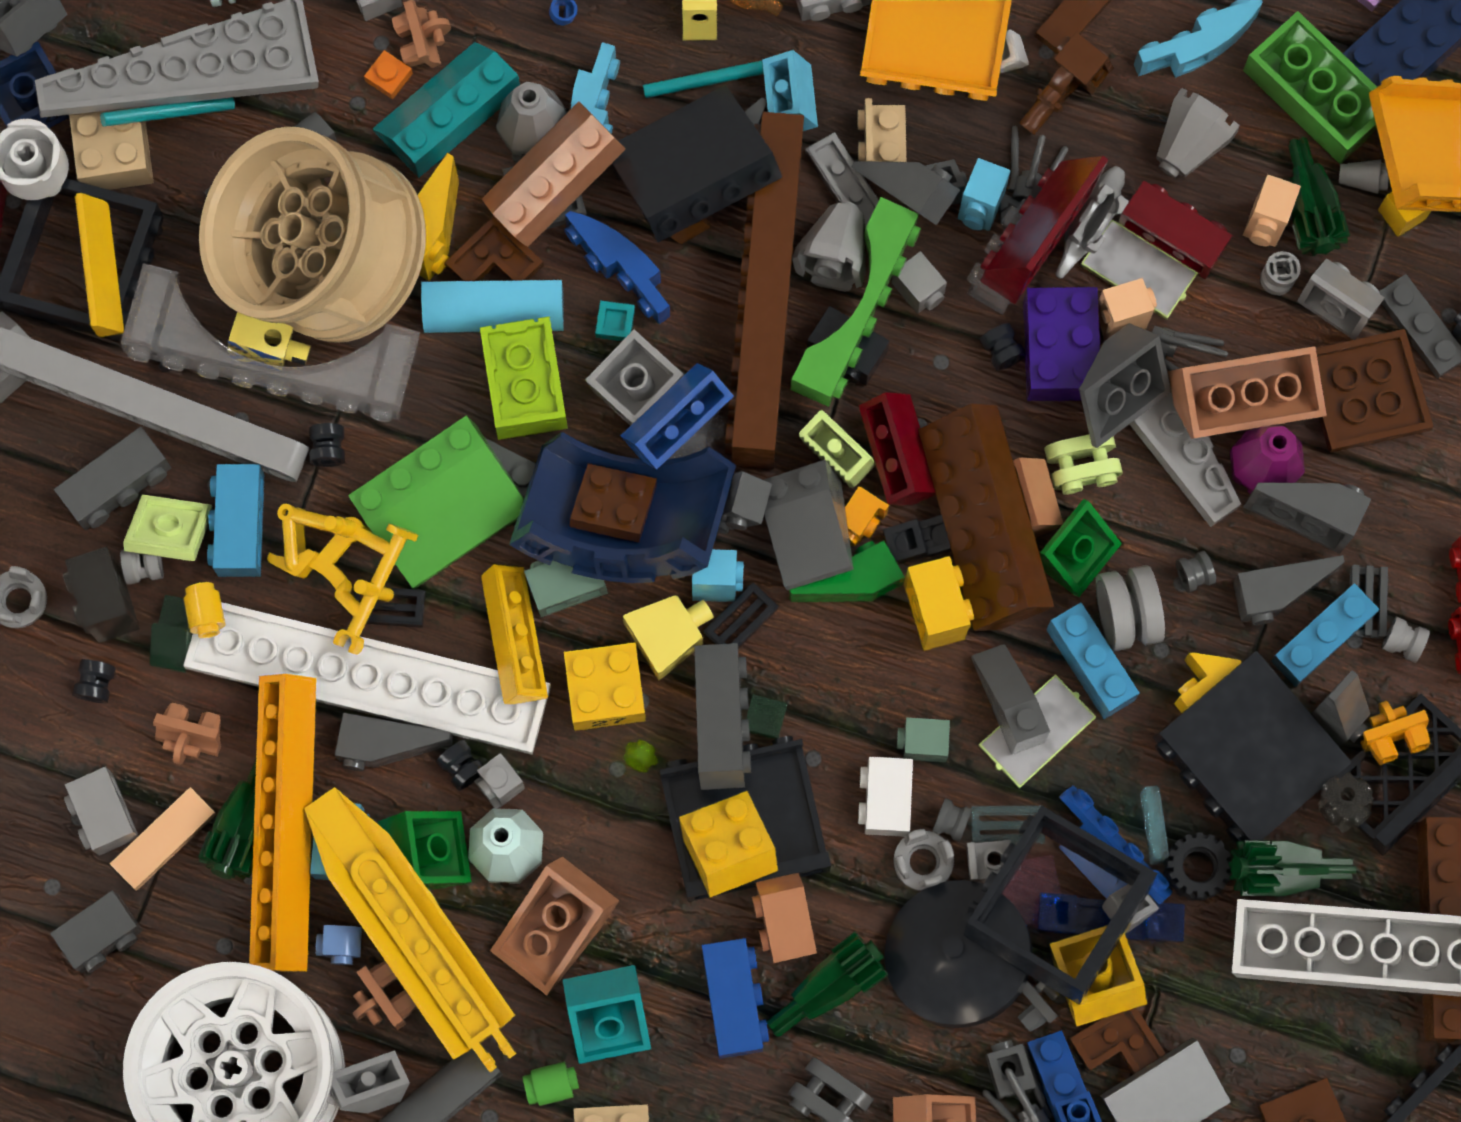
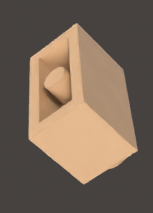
[1242,175,1301,247]
[1098,278,1157,341]

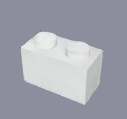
[858,757,913,837]

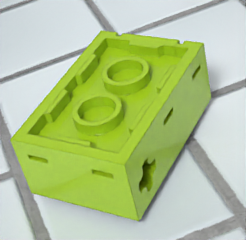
[480,316,568,440]

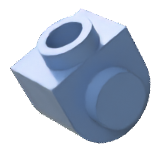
[316,925,362,965]

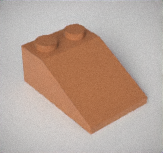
[490,857,619,995]

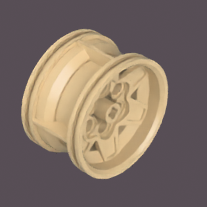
[199,127,426,343]

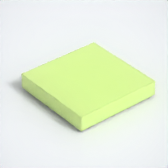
[123,495,212,561]

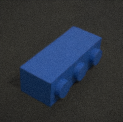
[620,363,734,470]
[702,938,769,1059]

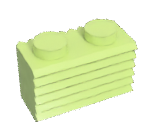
[799,410,876,488]

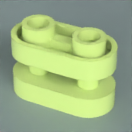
[1044,434,1123,495]

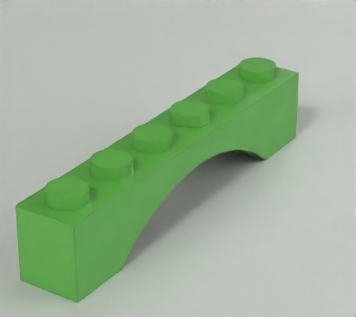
[790,197,921,407]

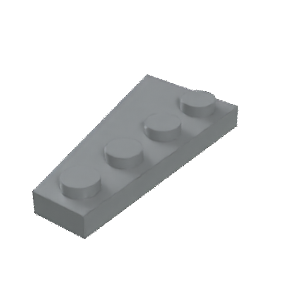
[1129,386,1241,527]

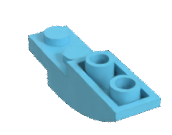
[1134,0,1263,78]
[571,42,620,134]

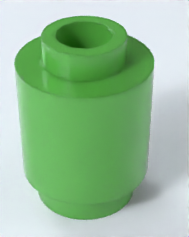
[522,1061,579,1106]

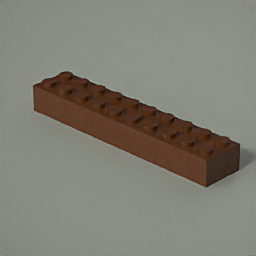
[725,112,804,470]

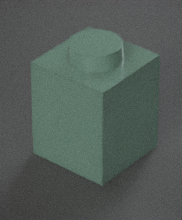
[896,718,950,762]

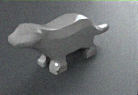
[1055,166,1129,279]

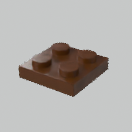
[570,464,657,542]

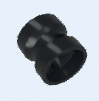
[979,323,1026,371]
[309,423,345,467]
[72,659,116,704]
[436,740,484,791]

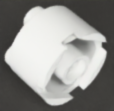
[0,119,69,200]

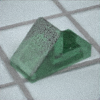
[150,595,193,673]

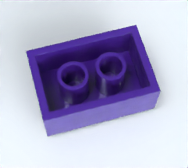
[1023,287,1100,401]

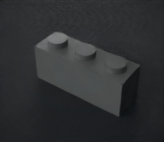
[54,427,171,531]

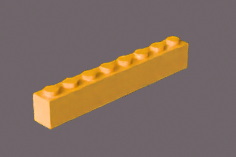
[249,674,316,972]

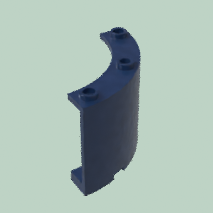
[509,432,736,583]

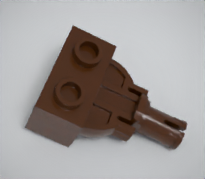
[1019,32,1114,135]

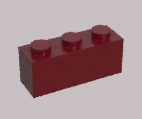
[1118,181,1233,279]
[859,392,936,506]

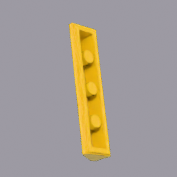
[75,193,124,337]
[481,564,548,705]

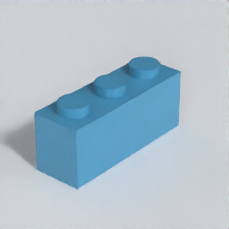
[207,464,265,577]
[1271,583,1380,687]
[1046,603,1140,719]

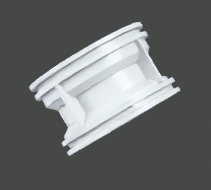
[123,962,345,1122]

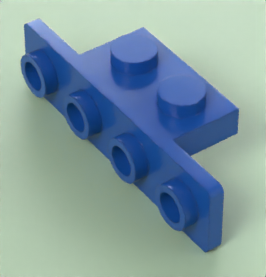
[1059,786,1173,904]

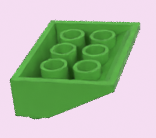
[348,415,524,589]

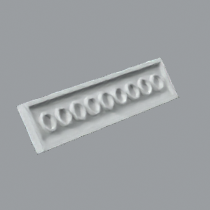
[183,602,551,755]

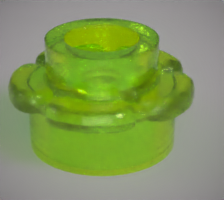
[623,740,658,773]

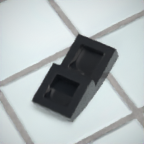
[883,515,952,563]

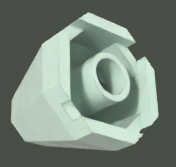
[468,808,544,884]

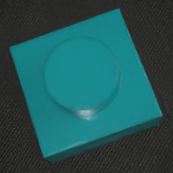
[595,300,635,341]

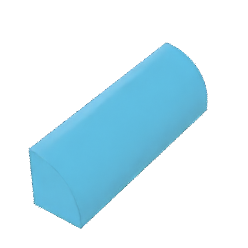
[421,280,564,333]

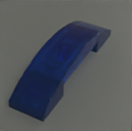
[1037,892,1185,942]

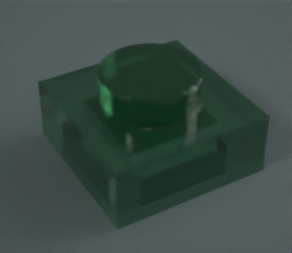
[746,695,788,739]

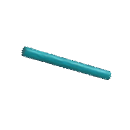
[642,60,764,98]
[100,97,235,127]

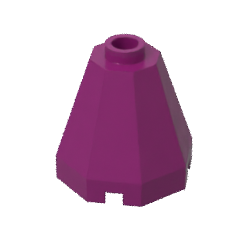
[1230,425,1305,494]

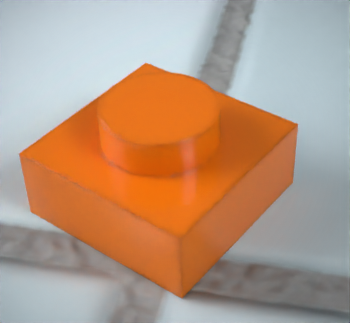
[364,50,413,99]

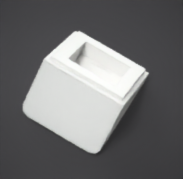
[1000,30,1029,73]

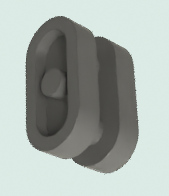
[787,1057,874,1122]

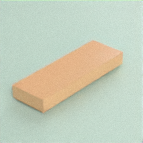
[110,787,217,891]

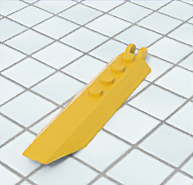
[304,787,516,1072]

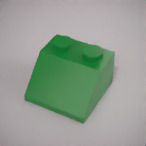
[378,811,472,890]

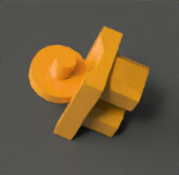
[1360,701,1430,765]

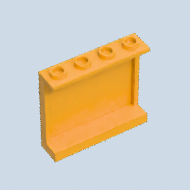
[860,0,1012,101]
[1369,76,1461,212]

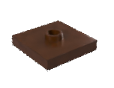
[1257,1078,1346,1122]

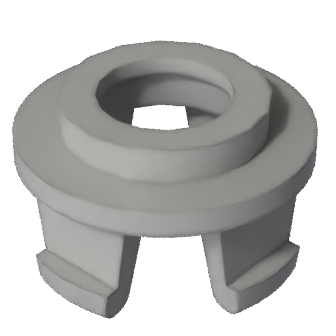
[0,566,47,628]
[893,829,954,891]

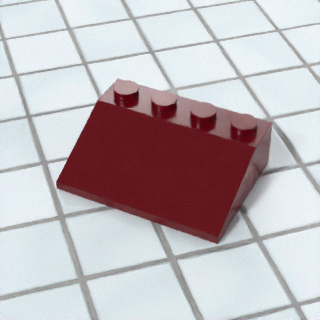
[980,156,1109,304]

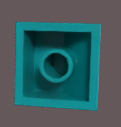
[563,965,651,1064]

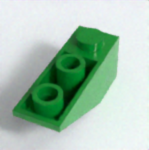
[789,540,905,602]

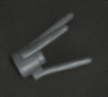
[1008,125,1068,204]
[1152,326,1228,371]
[983,1046,1053,1122]

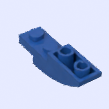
[564,211,670,324]
[1027,1030,1102,1122]

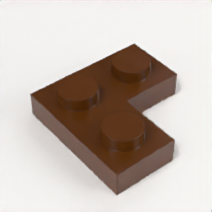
[445,216,544,281]
[1068,1008,1166,1074]

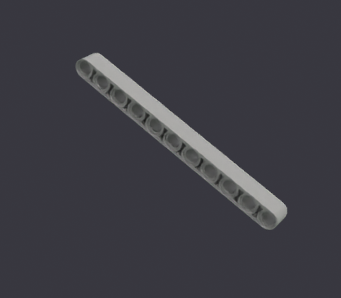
[0,327,310,482]

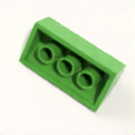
[1243,11,1377,164]

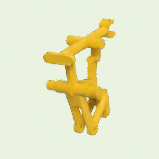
[267,504,419,655]

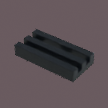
[703,582,779,649]
[351,588,426,628]

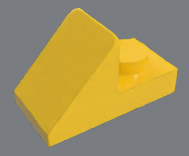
[1174,653,1242,713]

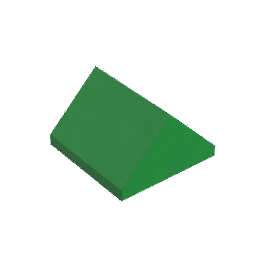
[1040,499,1122,597]

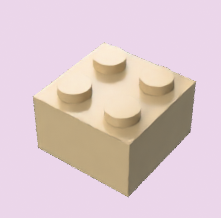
[69,107,154,190]

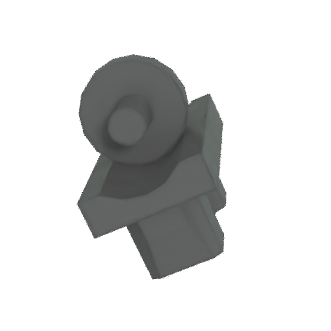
[1018,976,1060,1032]

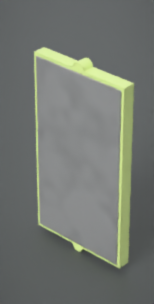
[1080,220,1198,320]
[978,674,1096,789]

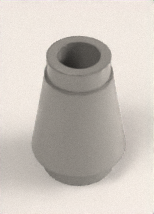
[1339,159,1389,194]

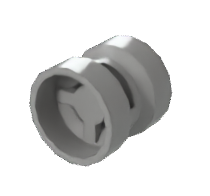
[1260,251,1301,296]
[120,549,164,585]
[1382,616,1430,663]

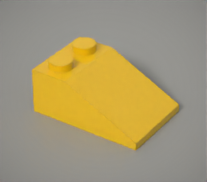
[418,153,459,281]

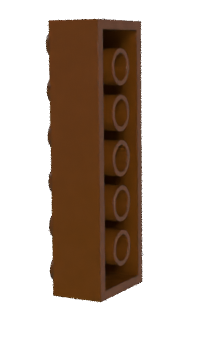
[918,403,1054,631]
[1417,817,1461,1043]

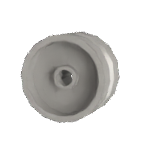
[1095,565,1165,652]

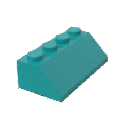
[373,42,520,178]

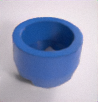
[549,0,578,26]

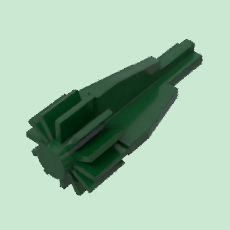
[1288,137,1350,256]
[198,759,256,880]
[1228,840,1356,896]
[766,931,888,1037]

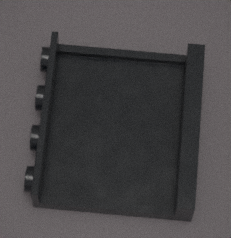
[611,85,782,243]
[1153,651,1352,843]
[660,736,831,902]

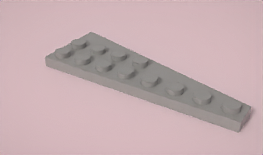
[35,0,319,118]

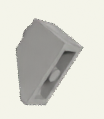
[331,1050,410,1114]

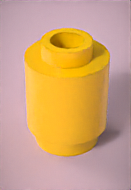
[183,582,226,638]

